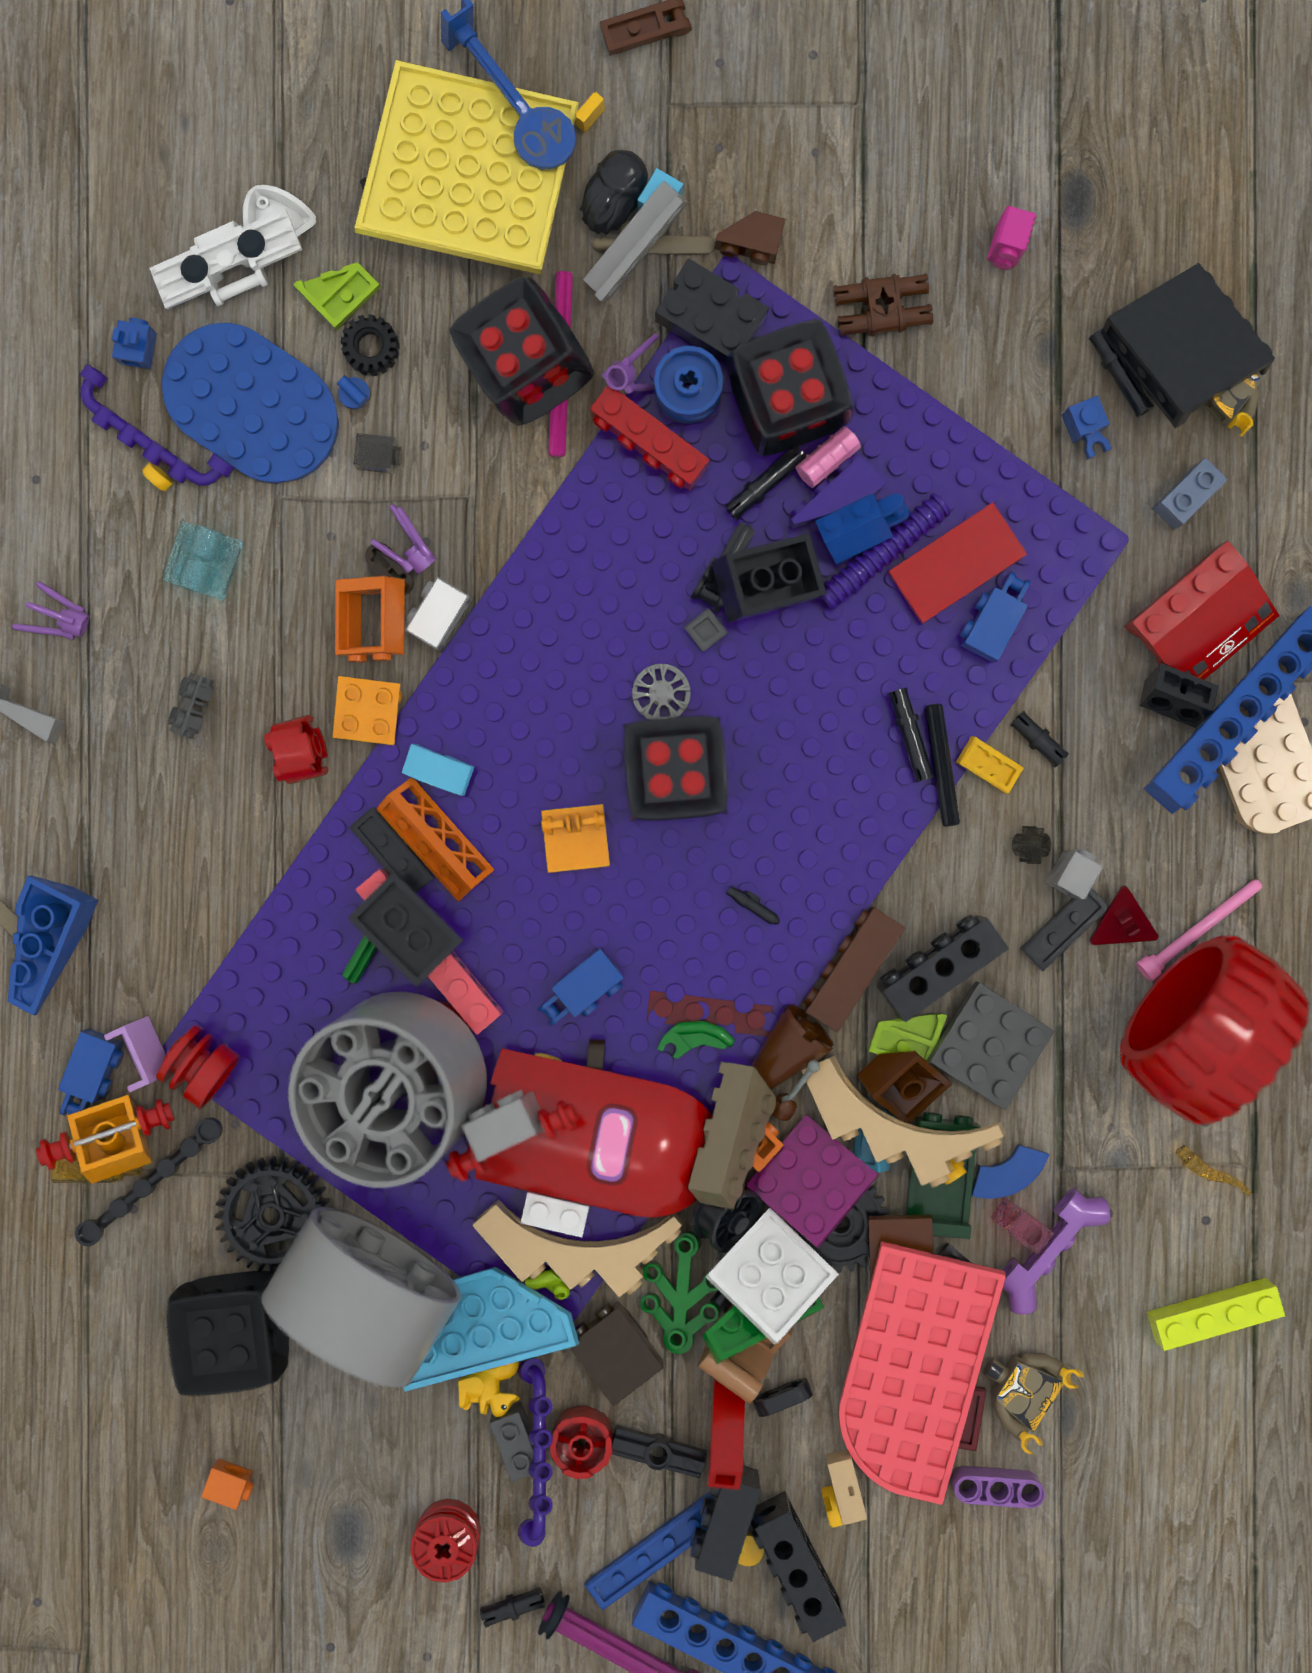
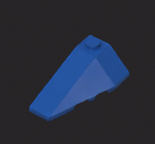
[8,875,99,1015]

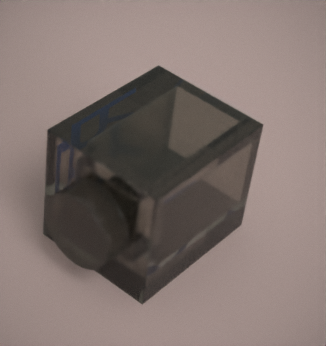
[353,433,402,474]

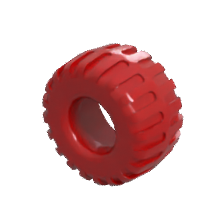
[1120,935,1309,1125]

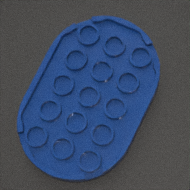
[162,323,339,484]

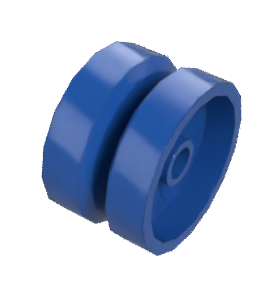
[654,345,724,424]

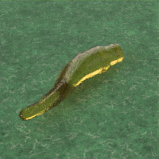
[1176,1145,1252,1196]

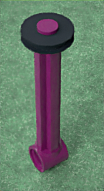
[538,1590,701,1673]

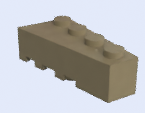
[688,1062,777,1209]

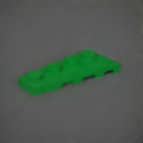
[702,1297,824,1364]

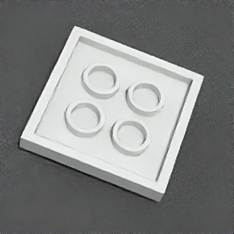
[706,1208,839,1345]

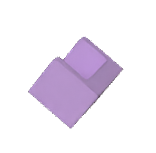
[104,1016,166,1092]

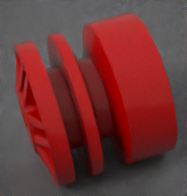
[156,1024,240,1110]
[410,1499,481,1583]

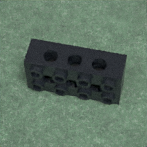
[877,914,1009,1022]
[751,1491,847,1642]

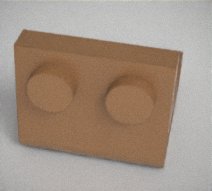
[697,1304,793,1404]

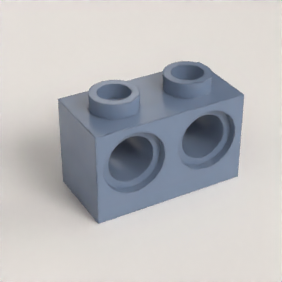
[1152,458,1228,530]

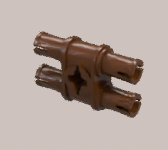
[833,273,933,337]

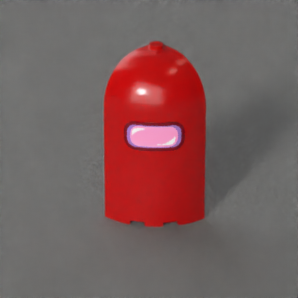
[475,1048,713,1217]

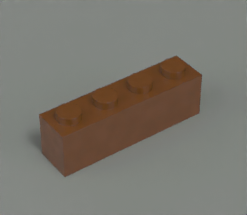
[803,906,906,1033]

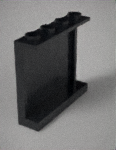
[1101,263,1275,428]

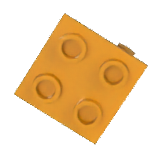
[332,676,402,745]
[541,804,610,873]

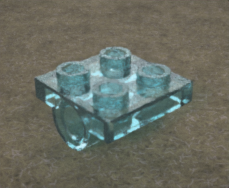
[162,521,243,601]

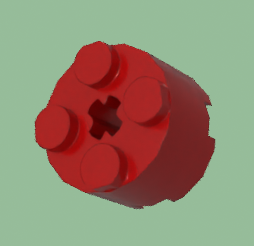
[264,715,329,784]
[550,1406,613,1479]

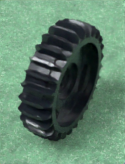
[214,1156,330,1273]

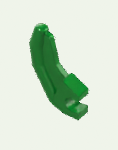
[657,1020,735,1059]

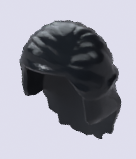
[580,150,648,235]

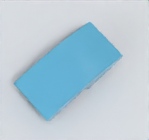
[402,744,474,796]

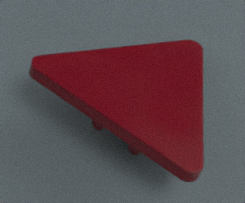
[1089,885,1159,945]

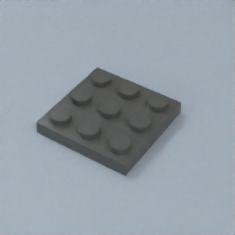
[927,981,1055,1110]

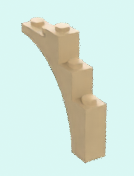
[802,1055,1006,1187]
[472,1199,682,1298]

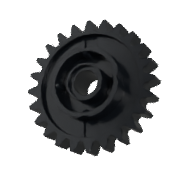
[793,1185,889,1273]

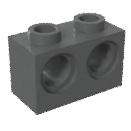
[489,1402,533,1482]

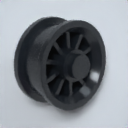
[691,1187,762,1253]

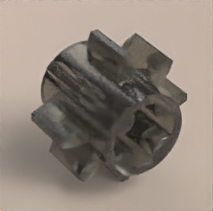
[1012,826,1051,864]

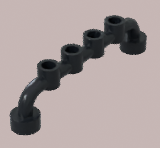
[75,1117,223,1246]

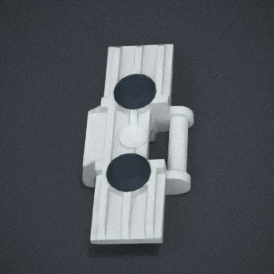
[149,208,302,309]

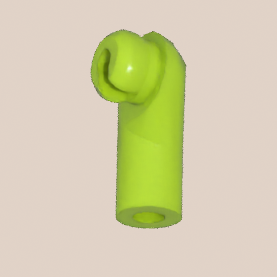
[525,1270,570,1300]

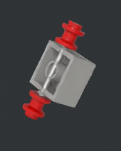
[446,1090,579,1182]

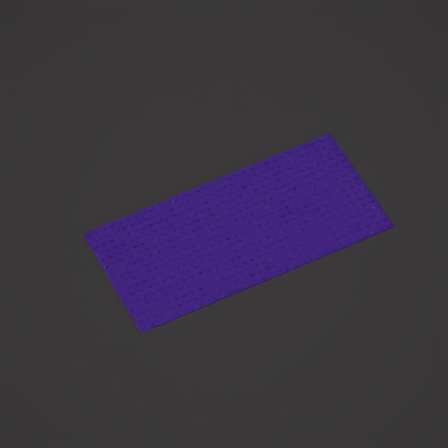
[162,256,1129,1322]

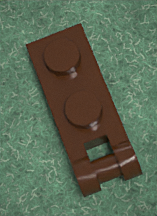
[600,0,692,56]

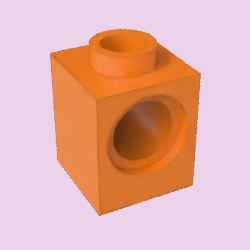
[201,1458,254,1510]

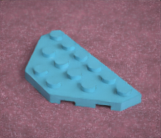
[403,1267,579,1392]

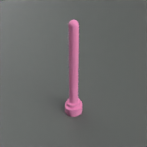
[1136,880,1262,983]

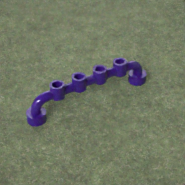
[80,364,235,486]
[518,1358,553,1547]

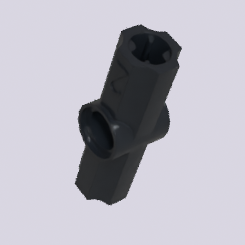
[612,1425,707,1478]

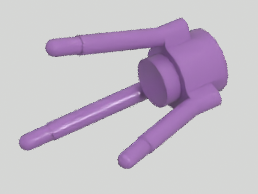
[602,334,659,393]
[371,504,436,575]
[12,581,89,640]

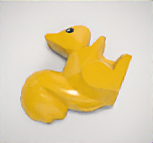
[458,1361,520,1418]

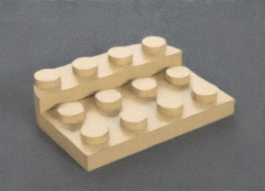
[1219,694,1312,834]

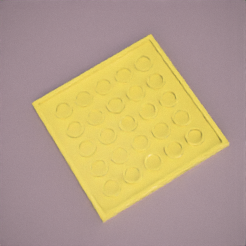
[355,60,579,275]

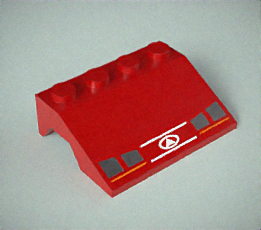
[1124,541,1279,680]

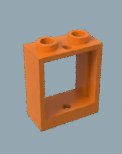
[335,576,405,663]

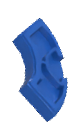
[971,1144,1049,1199]

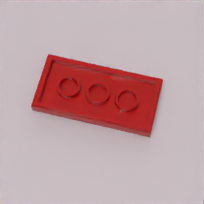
[887,503,1027,624]

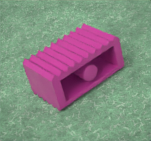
[987,206,1037,270]

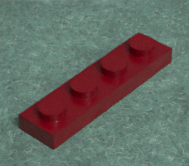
[646,991,773,1037]

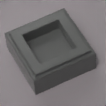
[684,608,728,652]

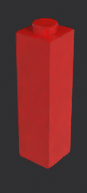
[707,1379,745,1490]

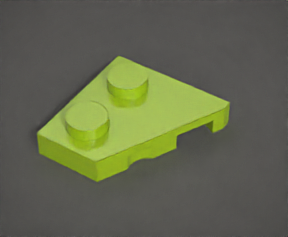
[867,1013,947,1063]

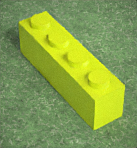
[1147,1278,1285,1351]

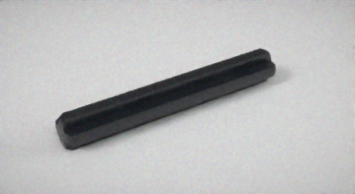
[925,703,960,827]

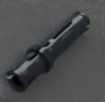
[1088,328,1155,418]
[724,444,806,521]
[888,687,935,783]

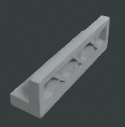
[583,181,689,301]

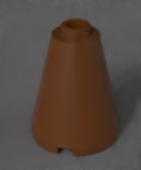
[751,1004,834,1090]

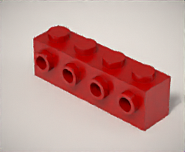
[590,385,710,491]

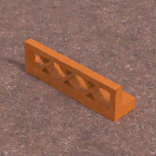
[376,777,494,902]

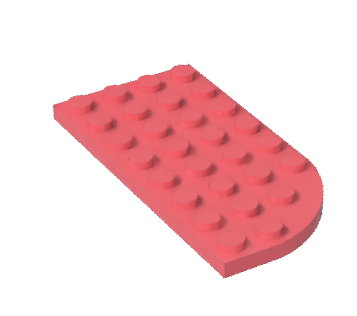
[839,1241,1006,1505]

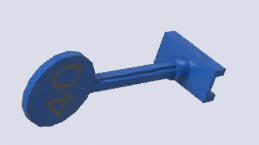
[440,0,576,170]

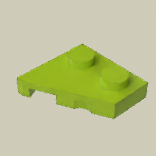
[293,262,381,331]

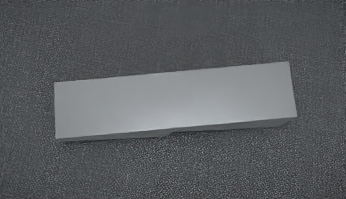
[0,684,64,744]

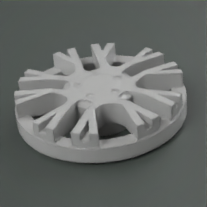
[632,664,691,720]

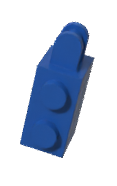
[815,493,910,564]
[960,571,1031,663]
[538,947,624,1026]
[58,1029,124,1116]

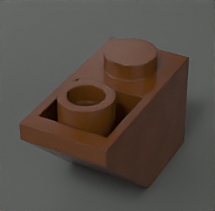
[715,211,785,265]

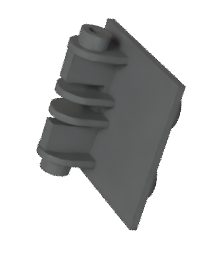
[168,672,214,739]

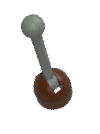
[772,1060,820,1121]

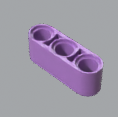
[950,1466,1045,1508]

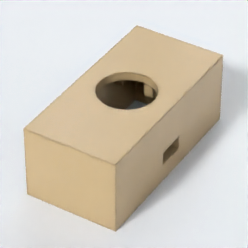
[825,1449,867,1525]

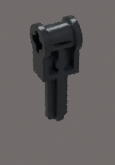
[691,523,754,613]

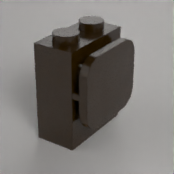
[569,1301,664,1407]

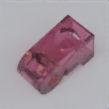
[991,1197,1054,1255]

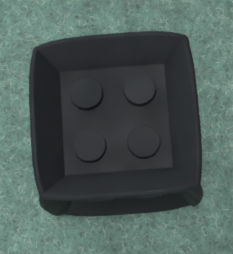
[167,1271,289,1396]

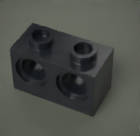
[1139,663,1219,728]

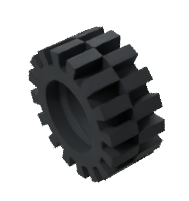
[340,314,400,376]

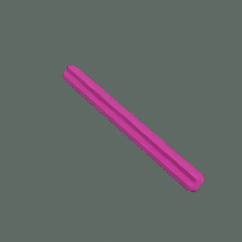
[548,271,573,457]

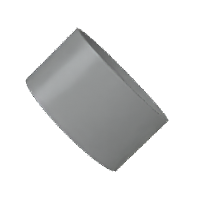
[289,992,487,1188]
[261,1207,461,1387]

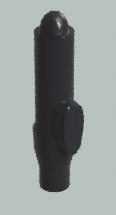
[725,885,780,925]

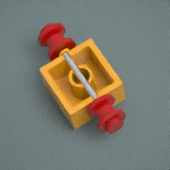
[36,1094,175,1184]

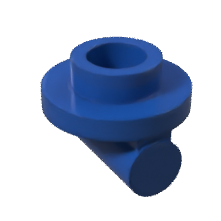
[337,375,370,409]

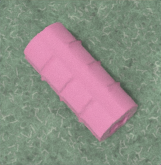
[796,426,861,488]

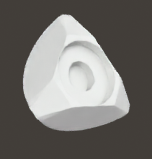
[243,185,316,237]

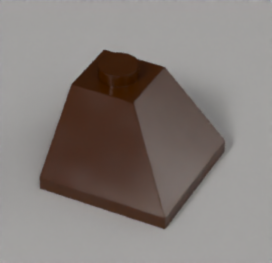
[857,1051,952,1123]

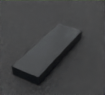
[349,807,435,893]
[1020,888,1109,971]

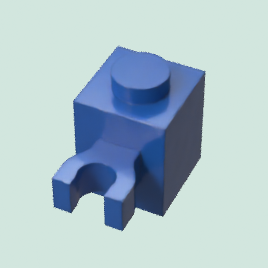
[112,318,157,370]
[1061,395,1112,460]

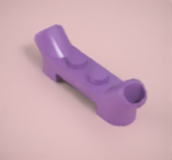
[1003,1188,1110,1314]

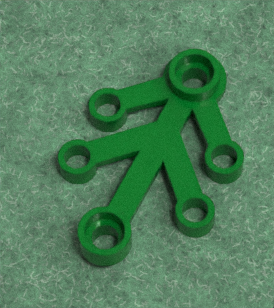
[640,1231,721,1354]

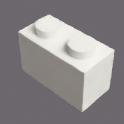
[521,1191,589,1237]

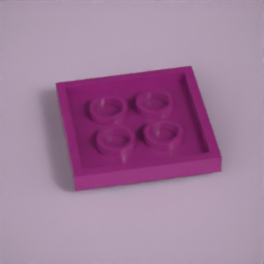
[746,1115,879,1248]

